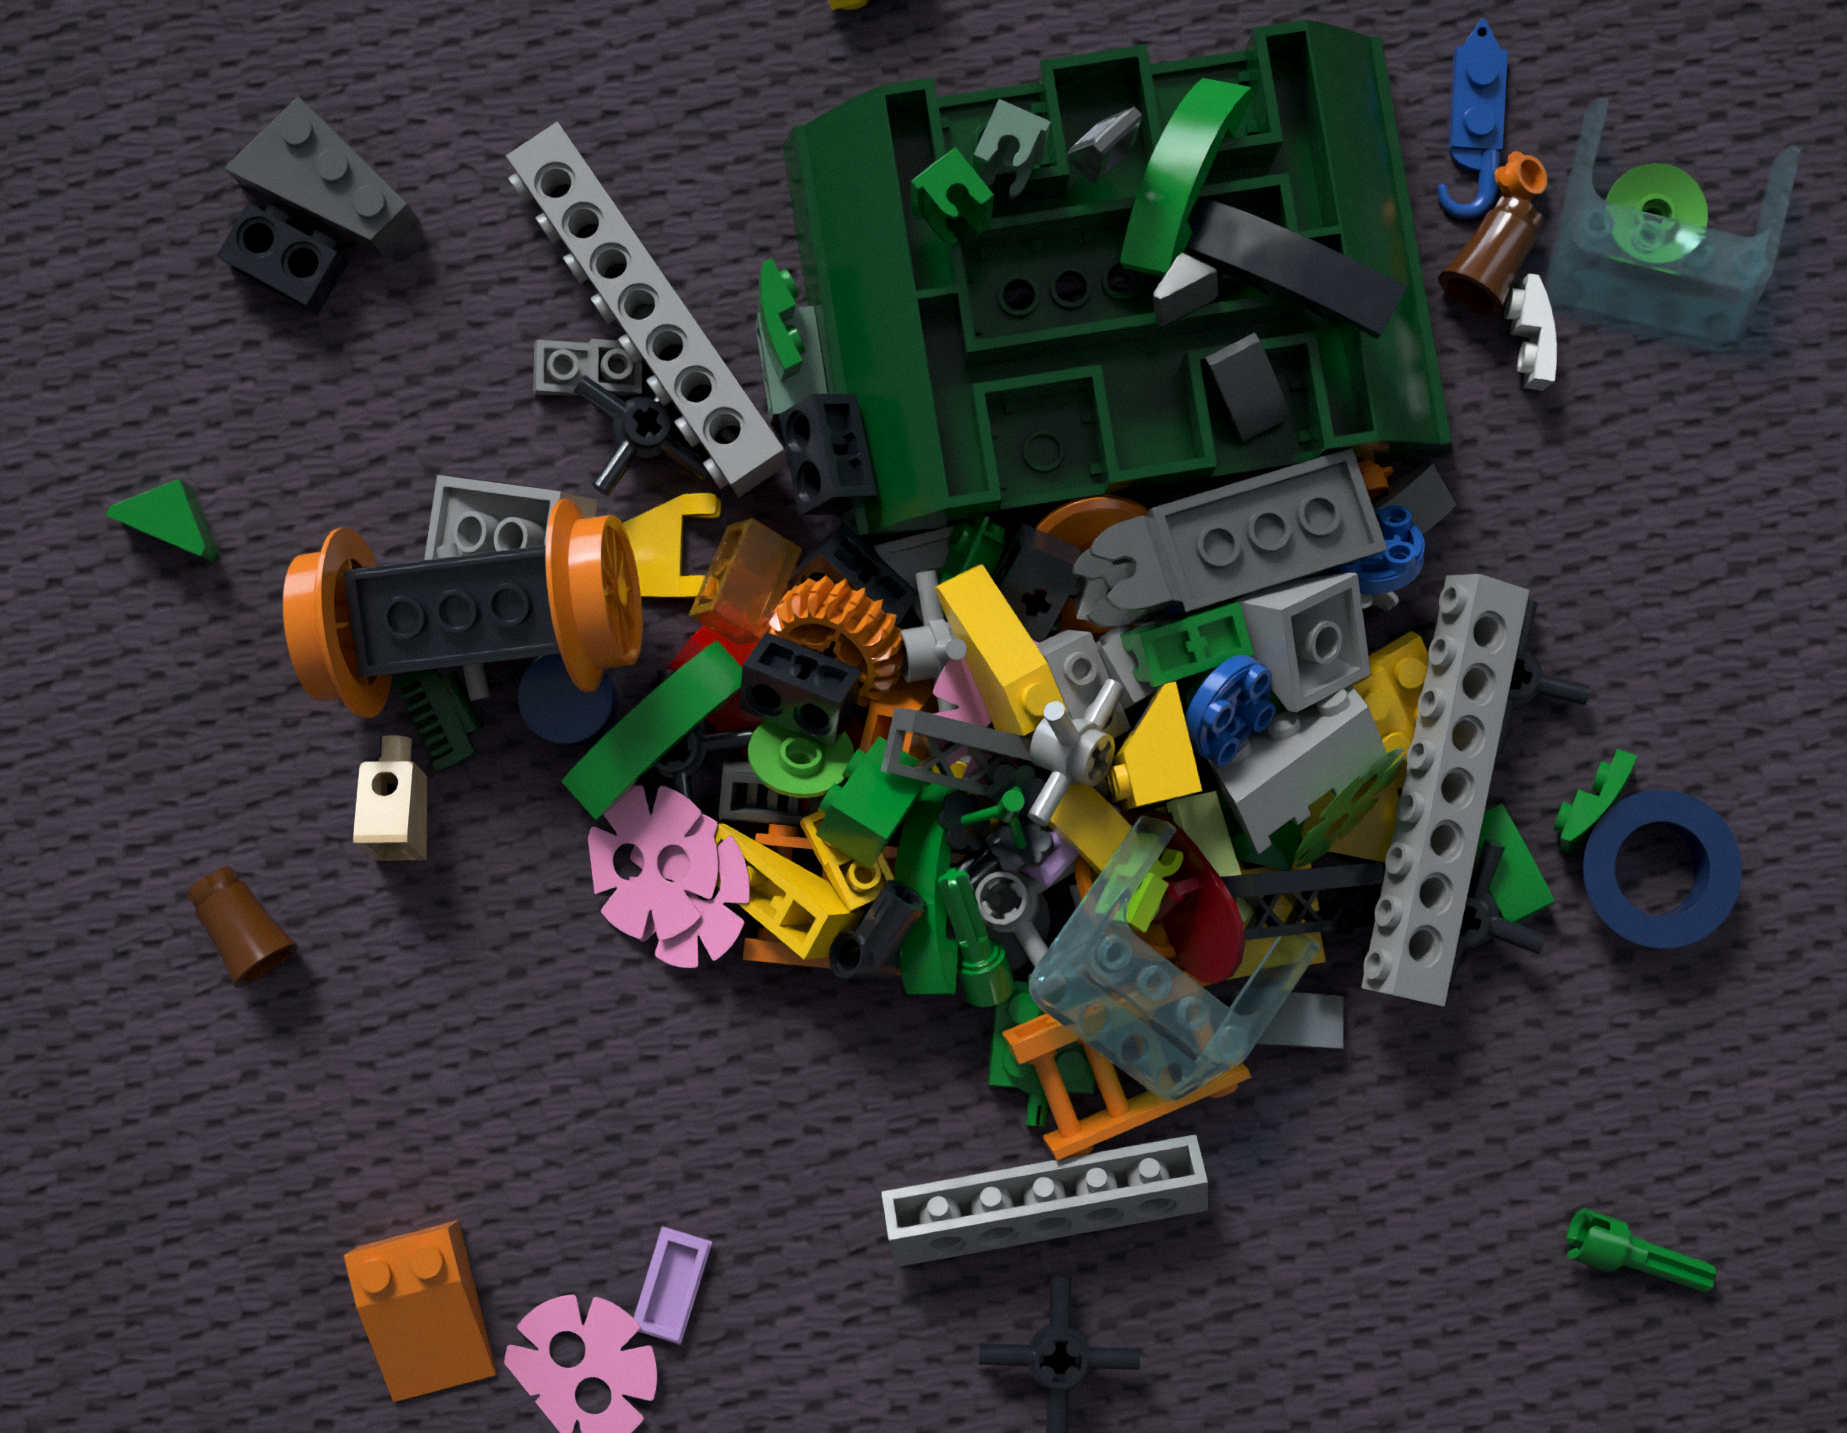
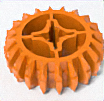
[769,576,907,708]

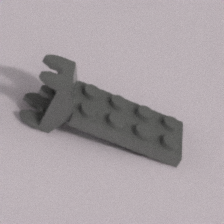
[1072,448,1388,628]

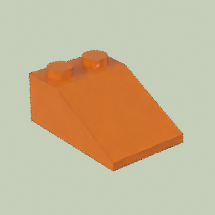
[344,1220,497,1402]

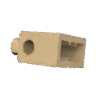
[353,735,427,861]

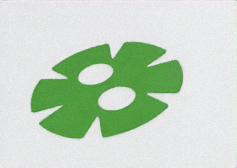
[1293,748,1406,867]

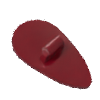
[1137,809,1245,984]

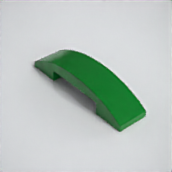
[1120,78,1254,277]
[561,640,742,821]
[894,784,967,996]

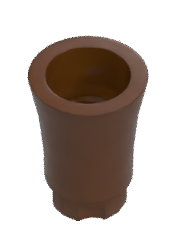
[1438,196,1544,316]
[187,866,298,988]

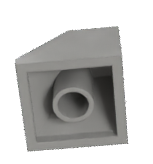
[1235,572,1371,712]

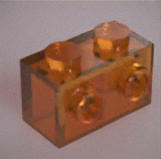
[688,518,802,645]

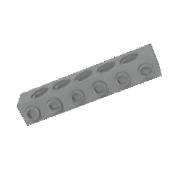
[881,1135,1208,1267]

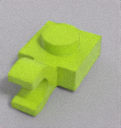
[1099,836,1183,933]

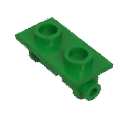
[936,516,1007,618]

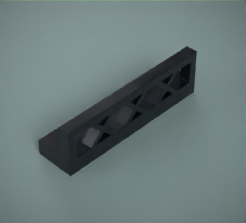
[1221,862,1386,940]

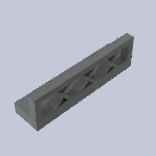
[880,708,1052,796]

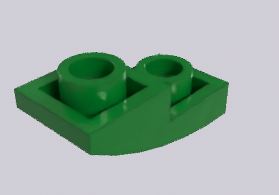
[758,258,805,381]
[1553,749,1637,853]
[1474,804,1556,923]

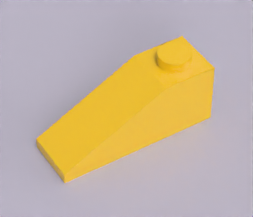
[934,565,1068,736]
[714,824,864,960]

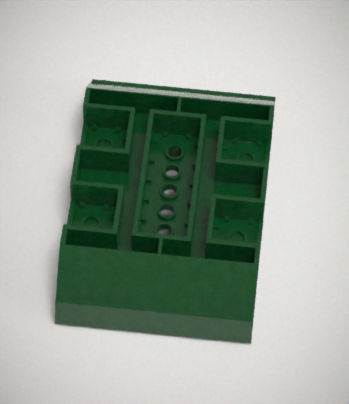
[783,20,1454,543]

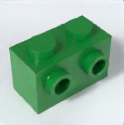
[816,736,933,869]

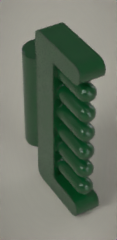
[393,669,484,771]

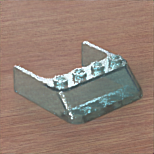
[1544,97,1801,352]
[1029,815,1320,1101]

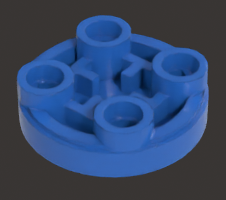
[1321,505,1425,595]
[1185,655,1276,766]

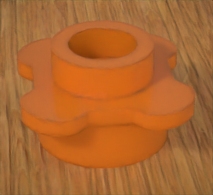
[1495,151,1547,203]
[1358,460,1394,500]

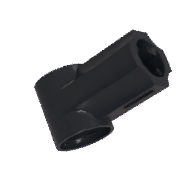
[829,880,927,984]

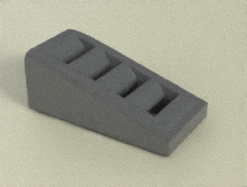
[1067,107,1142,185]
[719,760,826,826]

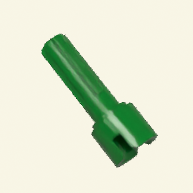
[937,867,1015,1007]
[1566,1208,1717,1293]

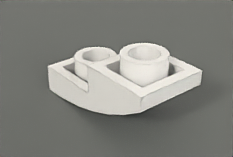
[1504,274,1557,391]

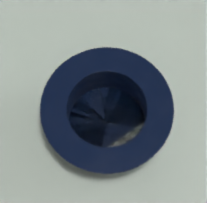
[518,654,619,746]
[1583,790,1742,948]

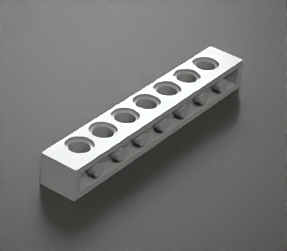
[506,121,789,498]
[1361,574,1529,1007]

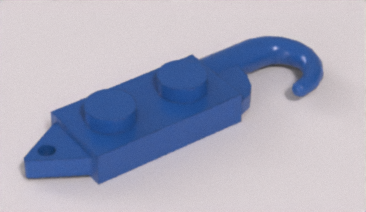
[1437,18,1508,220]

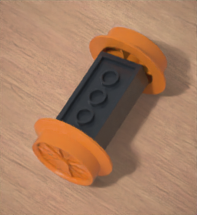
[283,498,643,718]

